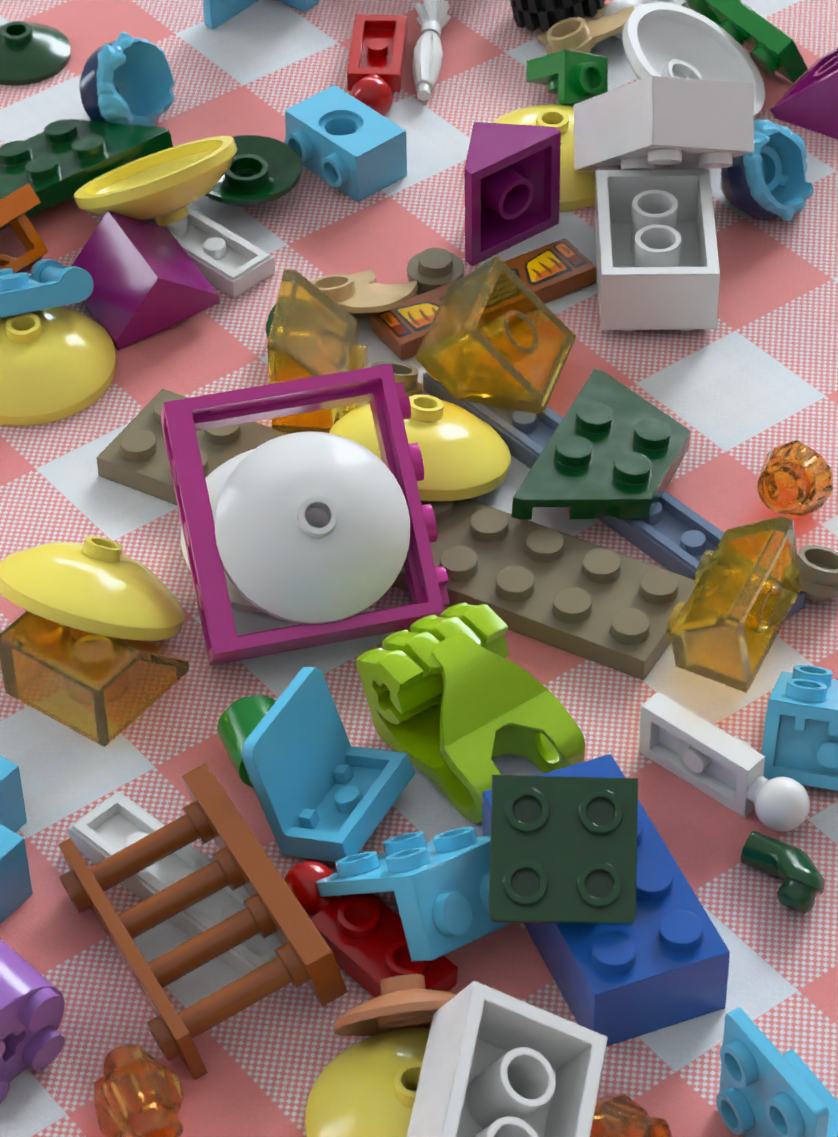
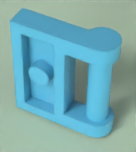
[0,259,94,318]

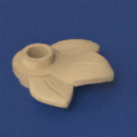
[536,2,635,55]
[305,270,418,321]

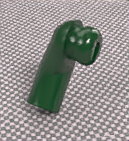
[741,831,825,914]

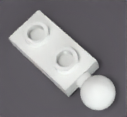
[639,691,810,832]

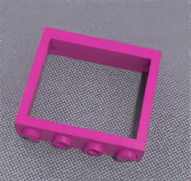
[160,364,450,666]

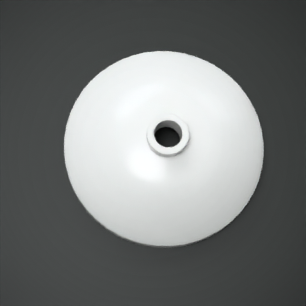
[622,2,765,118]
[214,431,410,625]

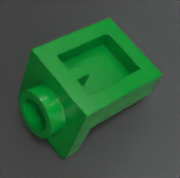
[527,50,608,107]

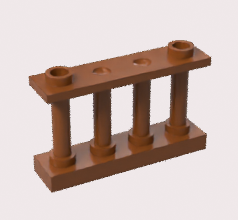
[58,763,347,1080]

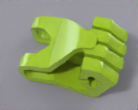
[355,603,585,824]

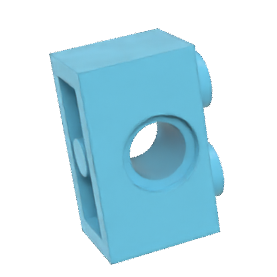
[285,85,407,202]

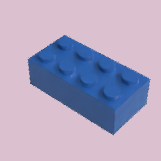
[482,754,730,1047]

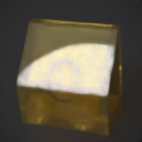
[415,256,577,414]
[267,269,368,434]
[667,516,801,693]
[0,611,189,747]

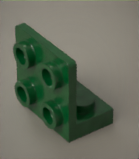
[488,775,638,926]

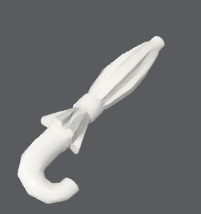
[413,0,451,101]

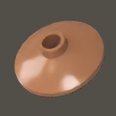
[333,974,457,1036]

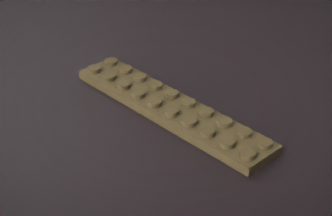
[97,389,702,680]

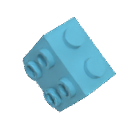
[241,667,415,862]
[316,827,510,961]

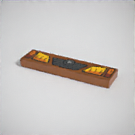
[371,238,596,361]

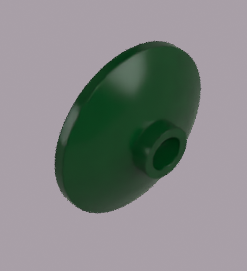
[0,21,71,86]
[204,135,302,206]

